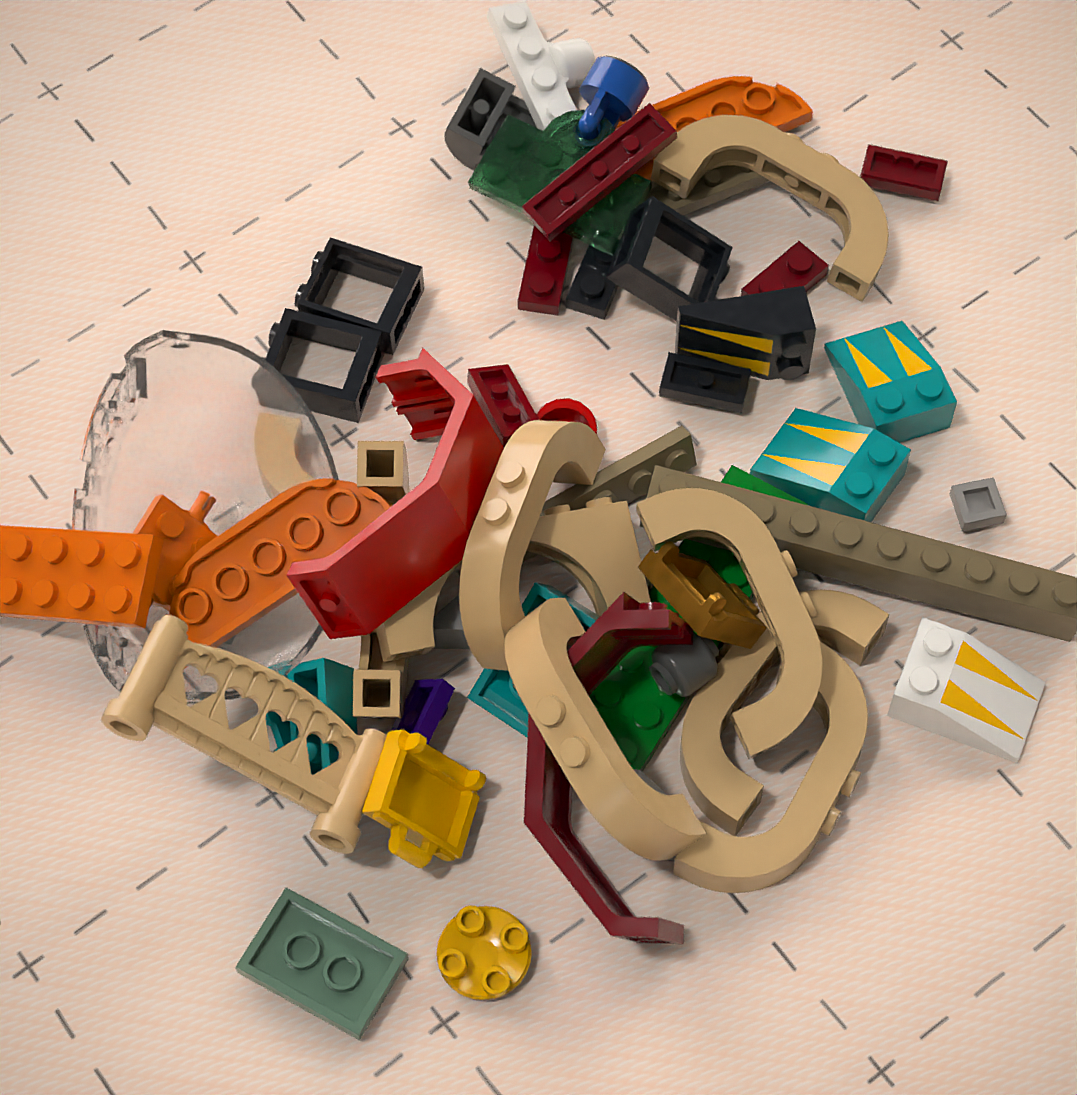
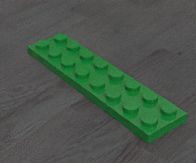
[589,465,808,772]

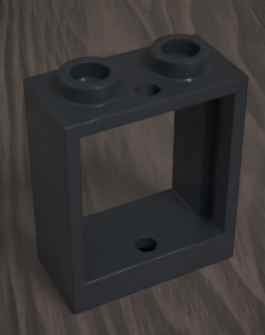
[606,196,733,322]
[294,237,425,356]
[255,308,385,423]

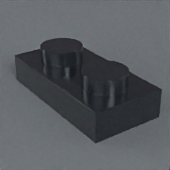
[566,234,619,320]
[659,352,752,413]

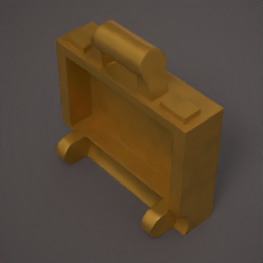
[638,541,767,649]

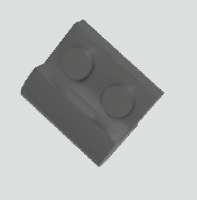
[444,68,539,181]

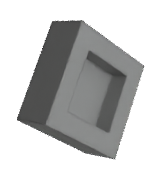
[949,477,1007,531]

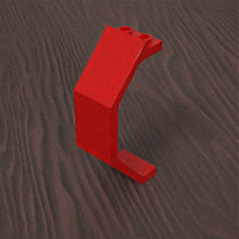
[287,347,504,639]

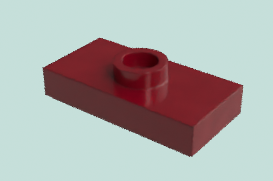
[860,144,948,201]

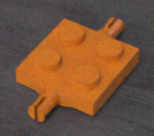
[133,491,218,612]

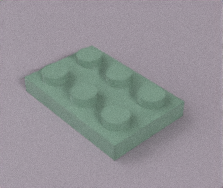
[235,887,408,1041]

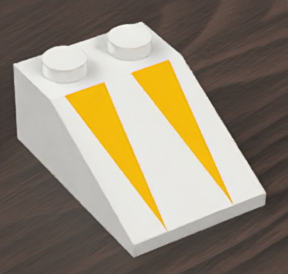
[887,617,1045,763]

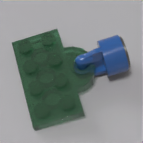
[468,55,652,256]

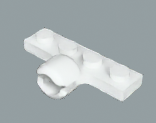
[487,1,595,143]

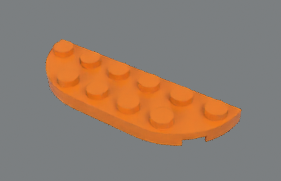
[599,76,813,202]
[165,478,393,669]

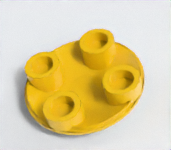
[437,905,531,1000]

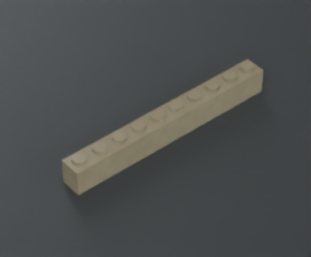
[639,465,1077,642]

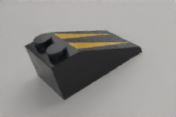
[675,286,816,380]

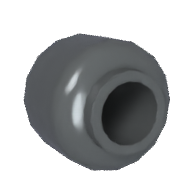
[649,632,719,697]

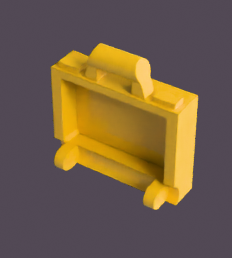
[362,729,486,869]

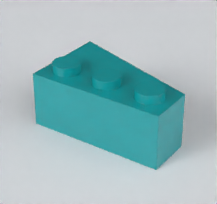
[266,658,358,775]

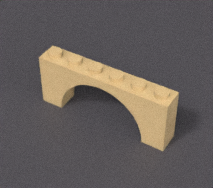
[376,497,651,662]

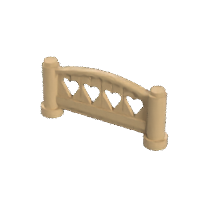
[101,615,387,854]

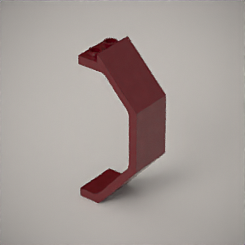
[524,592,693,944]

